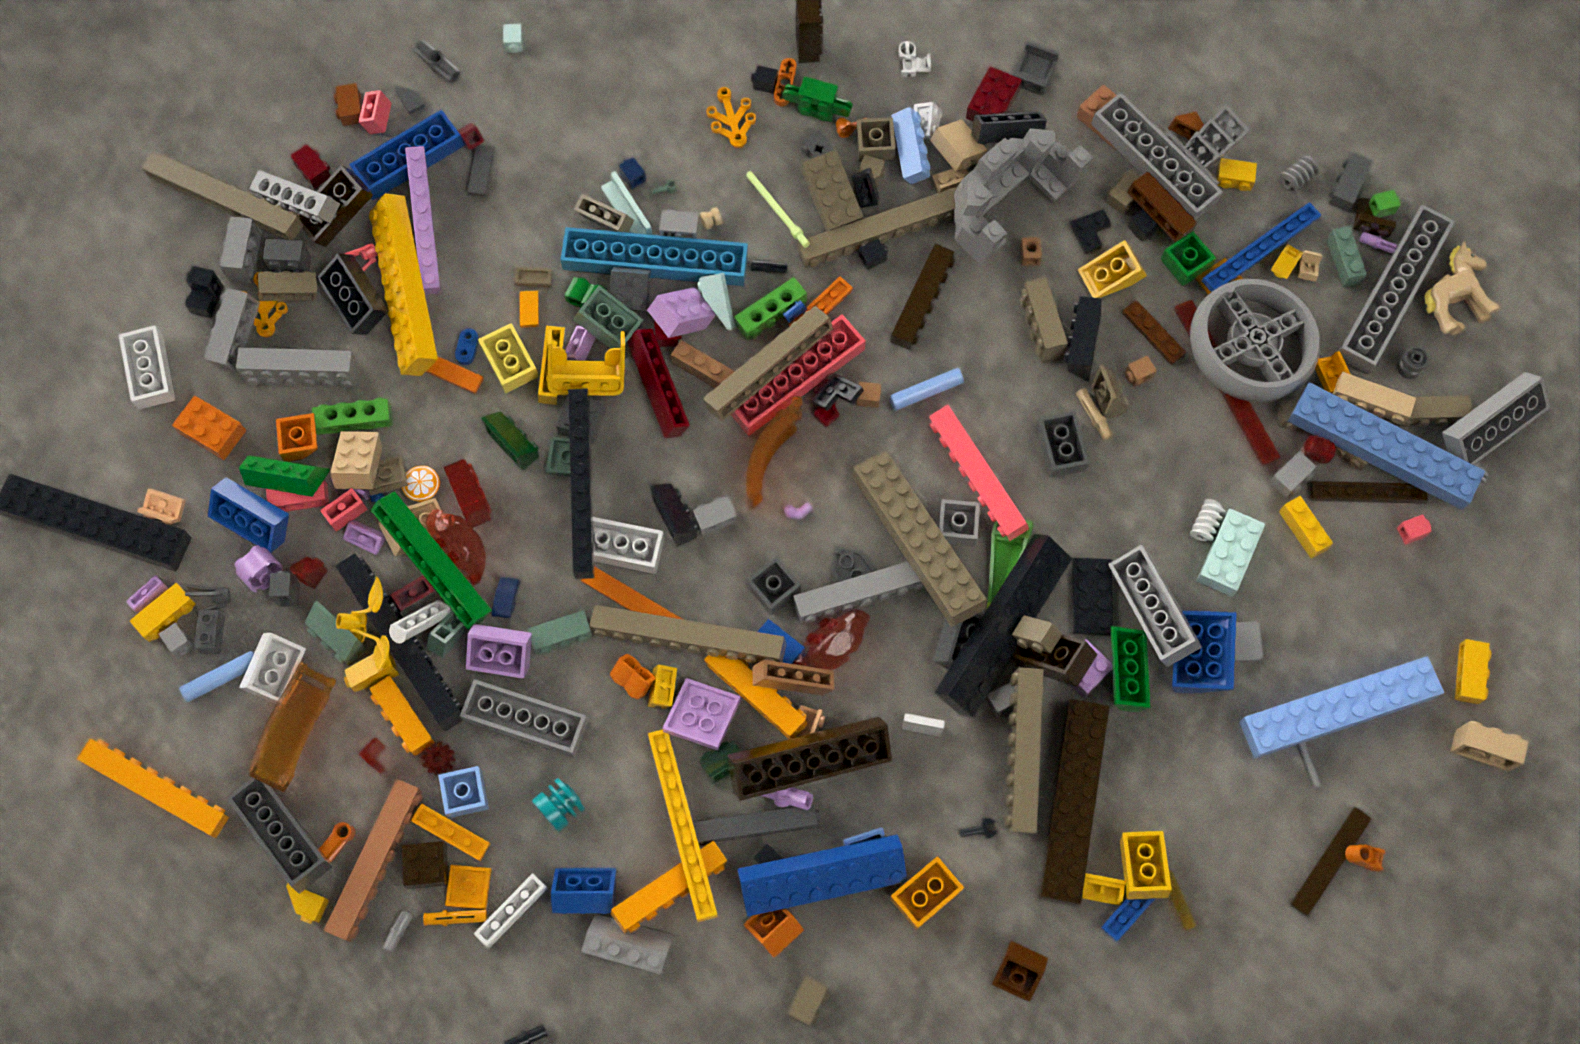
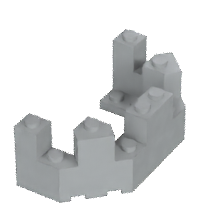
[954,129,1093,266]

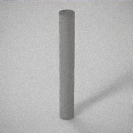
[1298,742,1322,789]

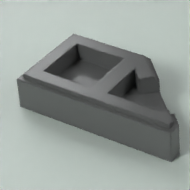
[394,86,425,115]

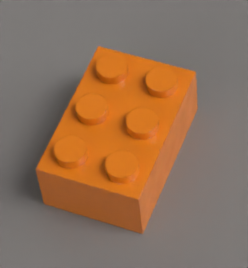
[172,395,246,460]

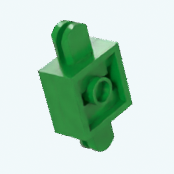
[782,76,853,122]

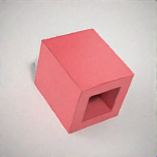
[1397,514,1432,545]

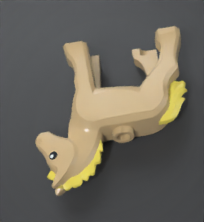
[1424,241,1501,336]

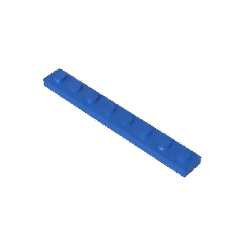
[1202,202,1321,292]

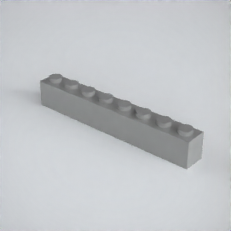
[793,562,925,623]

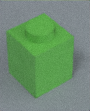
[1368,190,1401,218]

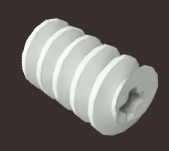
[1189,499,1226,541]

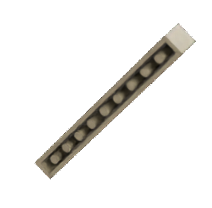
[141,151,304,240]
[797,187,957,268]
[1277,396,1472,429]
[589,605,787,663]

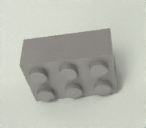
[219,217,262,285]

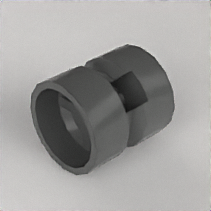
[1397,346,1429,379]

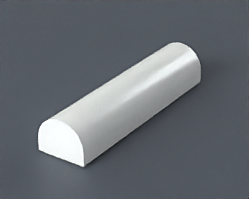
[389,600,452,643]
[474,873,548,949]

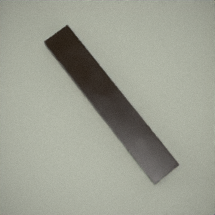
[1310,481,1428,504]
[1289,807,1372,917]

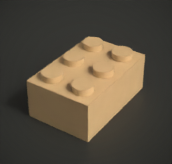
[331,431,382,489]
[1450,721,1529,772]

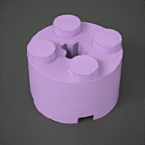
[234,545,283,592]

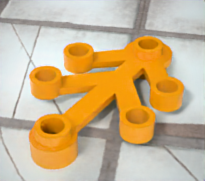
[706,87,756,148]
[241,272,288,338]

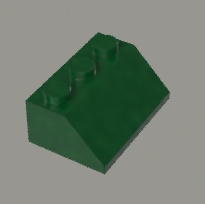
[481,411,540,471]

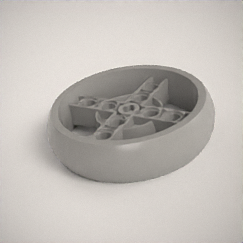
[1190,279,1320,402]

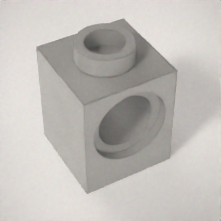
[159,623,194,657]

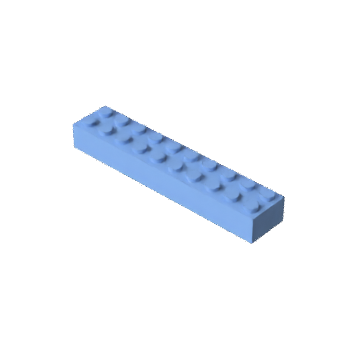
[1239,656,1444,759]

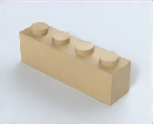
[1333,372,1416,424]

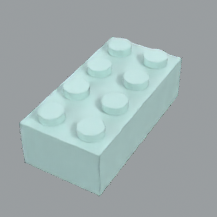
[1196,508,1265,597]

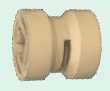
[699,207,723,230]

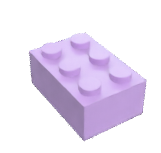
[647,287,716,338]
[466,624,532,678]

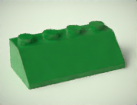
[239,455,330,497]
[1111,626,1151,713]

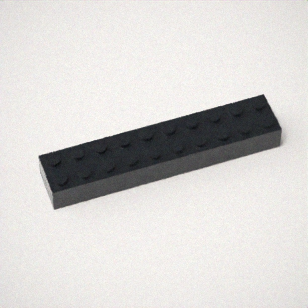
[0,473,192,572]
[934,534,1072,718]
[335,553,463,732]

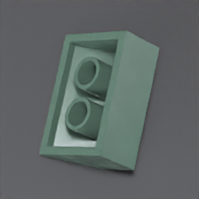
[573,286,643,349]
[305,601,366,666]

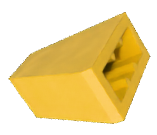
[344,652,400,692]

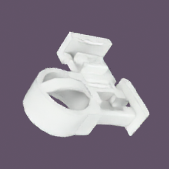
[898,41,931,77]

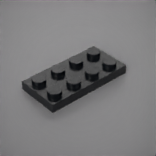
[1072,558,1113,635]

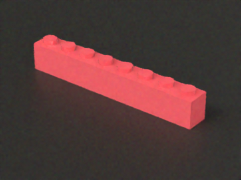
[929,405,1029,541]

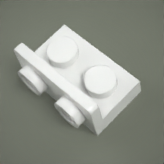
[914,102,942,139]

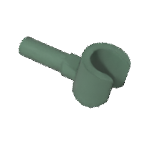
[651,179,676,195]

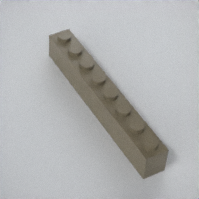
[703,306,833,422]

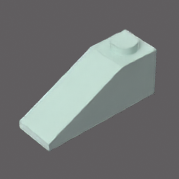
[698,273,735,330]

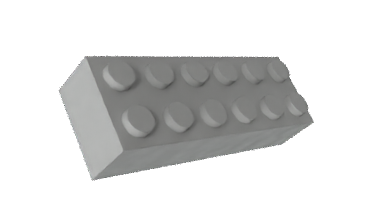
[236,348,360,388]
[1442,372,1550,465]
[1108,544,1202,667]
[460,679,589,758]

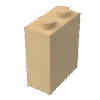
[930,119,988,171]

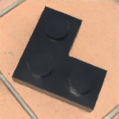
[1070,209,1111,255]
[811,373,864,411]

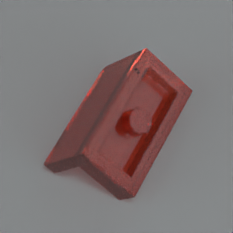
[358,737,386,775]

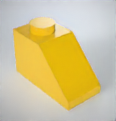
[1271,244,1303,279]
[286,883,330,924]

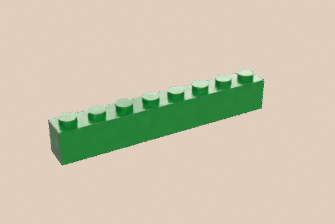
[371,491,492,630]

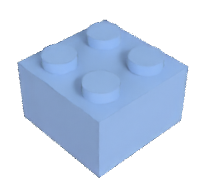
[438,766,489,818]

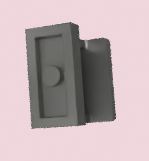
[1012,41,1060,96]

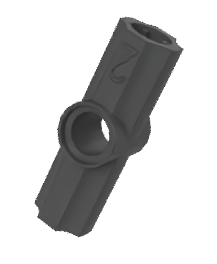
[413,40,461,83]

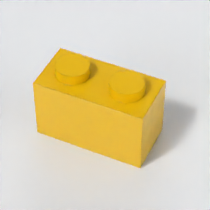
[1216,158,1257,191]

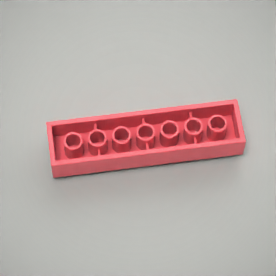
[731,314,866,436]

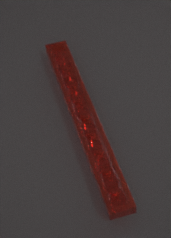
[1174,299,1281,467]

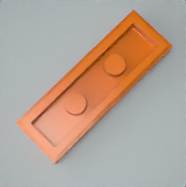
[426,356,484,394]

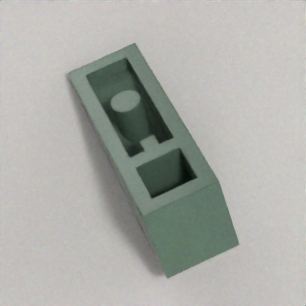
[427,611,467,658]

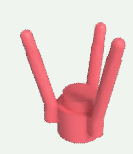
[344,243,378,271]

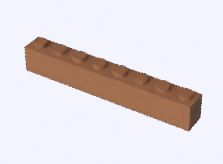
[323,779,422,942]

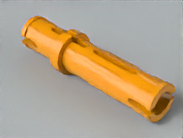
[423,909,487,927]

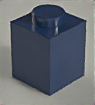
[618,156,647,190]

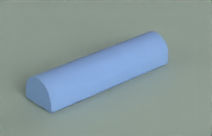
[889,368,964,411]
[179,651,254,702]

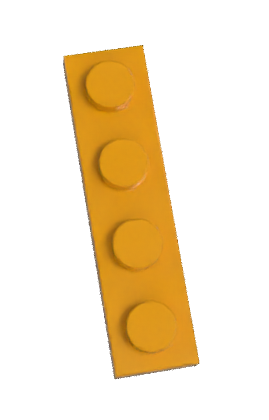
[411,803,491,861]

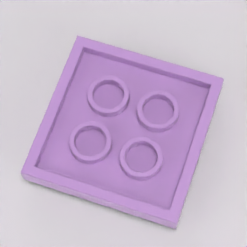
[662,678,741,751]

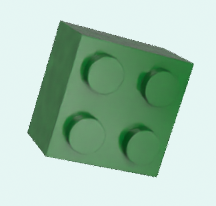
[1160,231,1216,287]

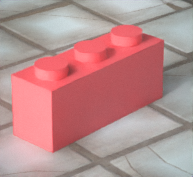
[266,480,329,512]

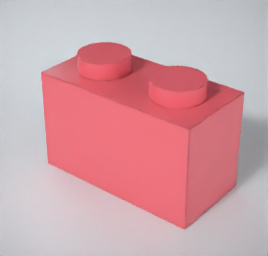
[359,90,392,134]
[320,488,368,532]

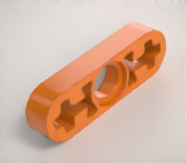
[774,58,797,107]

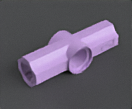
[761,787,813,810]

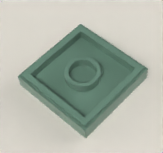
[545,436,570,477]

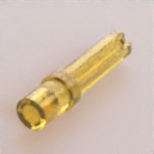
[1169,870,1197,931]

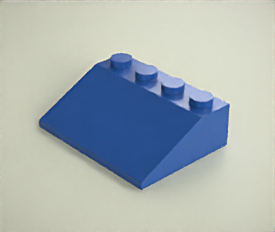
[1172,611,1237,693]

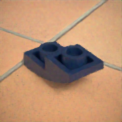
[492,577,521,618]

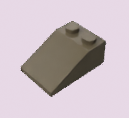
[1091,364,1129,419]

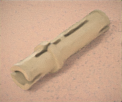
[1076,388,1114,441]

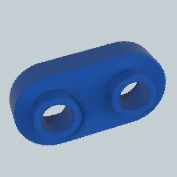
[455,328,479,365]

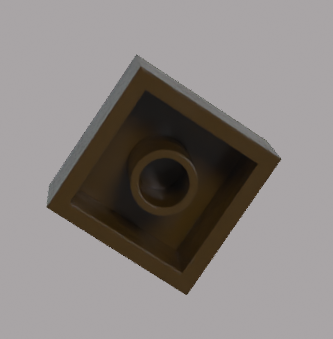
[402,841,449,889]

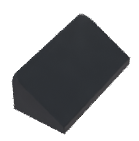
[852,168,880,208]

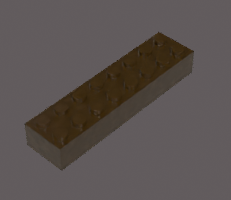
[727,716,892,801]

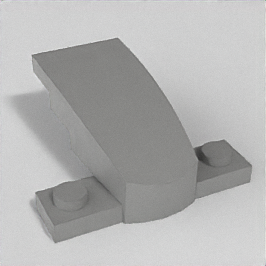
[1165,104,1252,185]

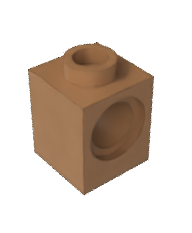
[1020,236,1042,266]
[1125,355,1157,387]

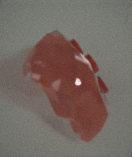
[425,509,486,586]
[792,609,871,670]

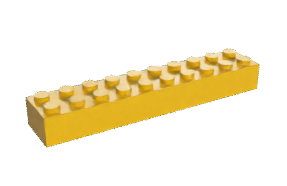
[369,193,438,376]

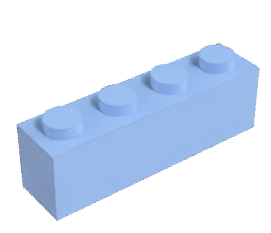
[891,107,931,185]

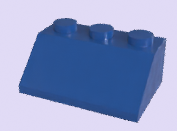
[551,868,616,914]

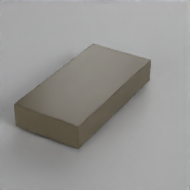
[514,266,553,288]

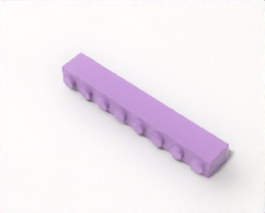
[405,146,441,295]

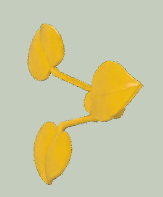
[336,577,389,671]

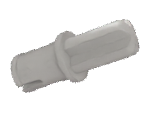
[382,911,412,952]

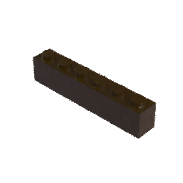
[890,243,956,350]

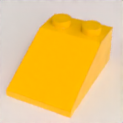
[1078,240,1147,298]

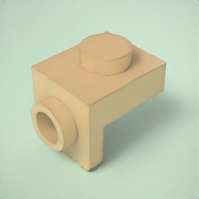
[1298,250,1322,282]

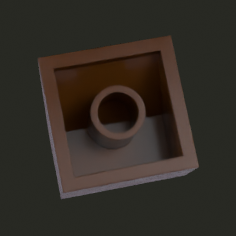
[991,940,1049,1002]

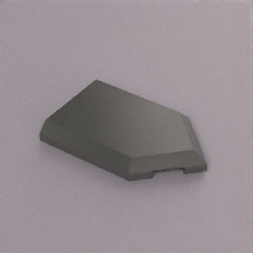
[830,546,876,582]

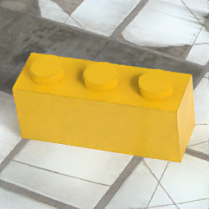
[1279,496,1333,559]
[129,582,196,642]
[1454,639,1492,704]

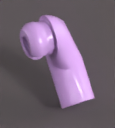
[784,502,813,519]

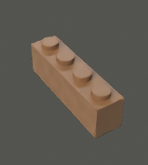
[671,340,735,388]
[753,660,834,696]

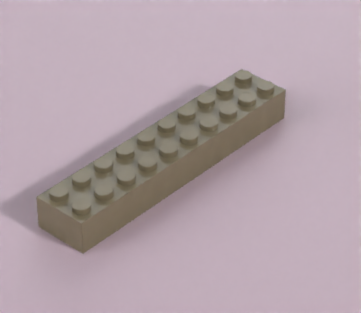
[853,451,987,627]

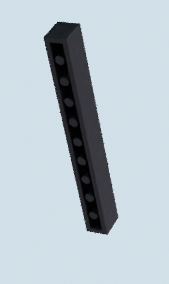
[568,388,595,579]

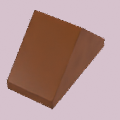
[1168,111,1204,140]

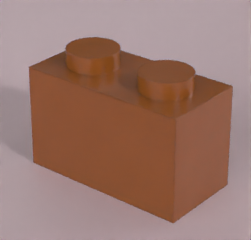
[333,83,362,126]

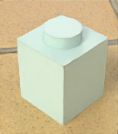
[503,24,523,53]

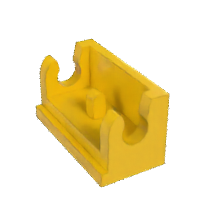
[648,664,677,709]
[1082,873,1126,906]

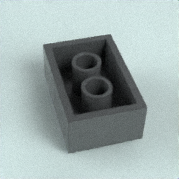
[1036,411,1090,478]

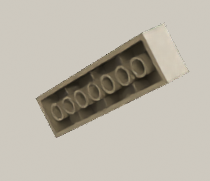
[1004,668,1043,833]

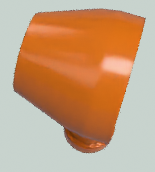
[835,117,867,138]

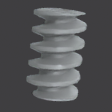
[1279,154,1320,190]

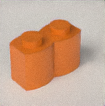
[610,654,655,700]

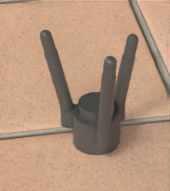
[185,585,231,615]

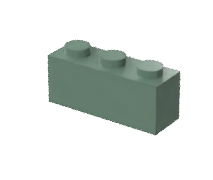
[1326,226,1367,288]
[528,610,593,655]

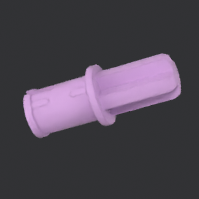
[1359,232,1397,253]

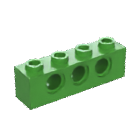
[734,277,807,341]
[312,398,393,435]

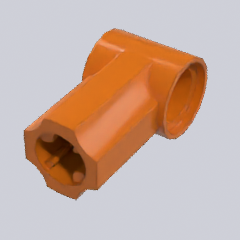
[319,822,356,862]

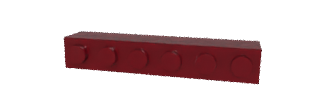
[627,329,690,439]

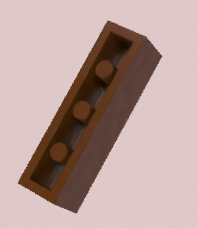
[1127,171,1198,242]

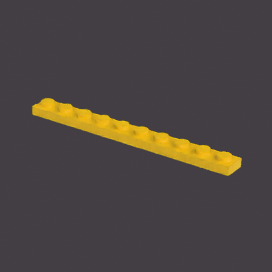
[648,730,718,923]

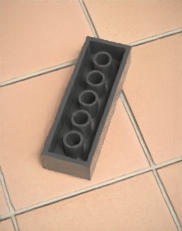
[226,772,333,894]

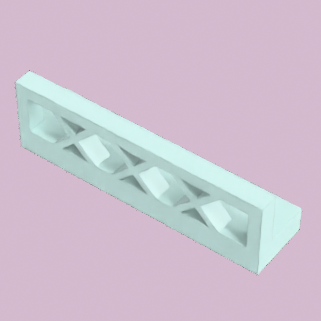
[601,171,652,235]

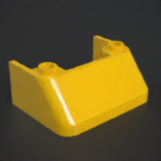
[548,330,625,396]

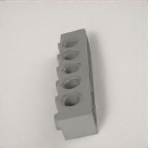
[249,170,340,223]

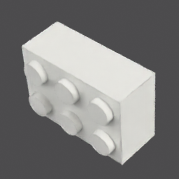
[239,633,306,704]

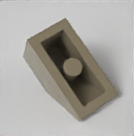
[853,155,887,195]

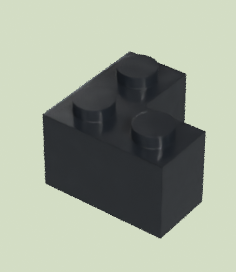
[185,265,224,319]

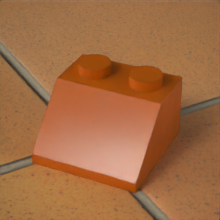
[276,413,318,461]
[743,908,804,958]

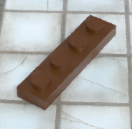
[1122,299,1186,366]

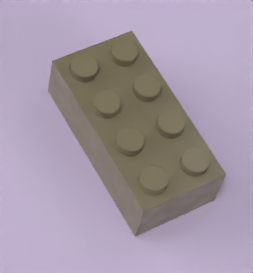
[800,150,863,231]
[1019,277,1068,363]

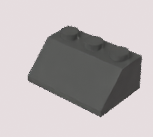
[933,614,982,669]

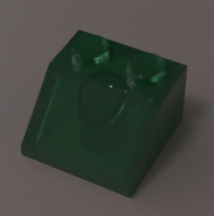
[699,741,741,785]

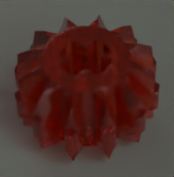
[1302,435,1336,464]
[421,742,456,776]

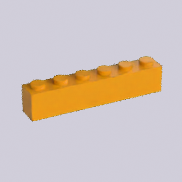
[704,655,808,739]
[611,840,727,934]

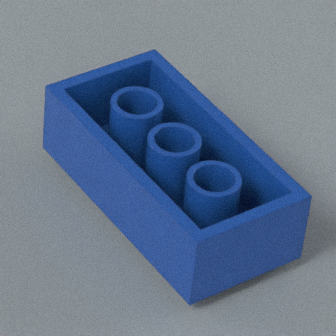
[208,477,289,553]

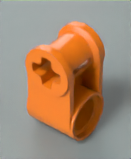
[1345,844,1386,872]

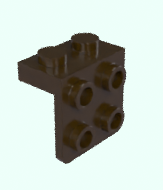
[1353,197,1396,238]

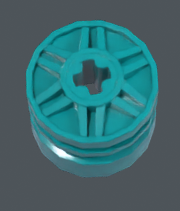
[531,778,585,832]

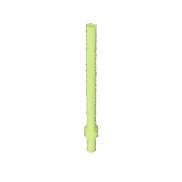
[746,171,810,248]

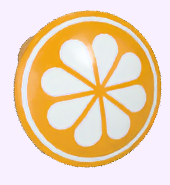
[402,466,441,502]

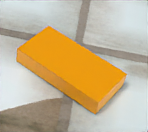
[520,291,539,328]

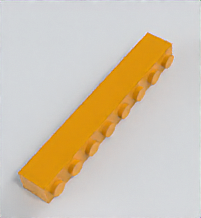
[77,738,229,838]

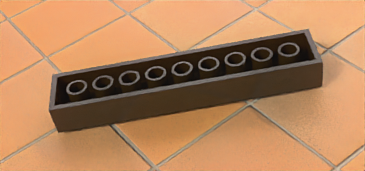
[1037,699,1110,907]

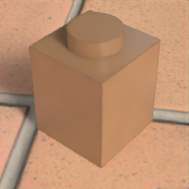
[856,381,881,408]

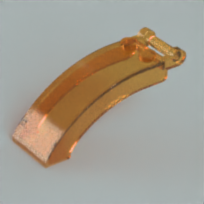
[746,396,803,512]
[248,662,336,792]

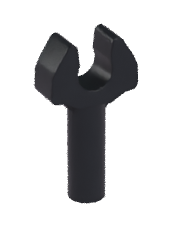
[959,818,998,839]

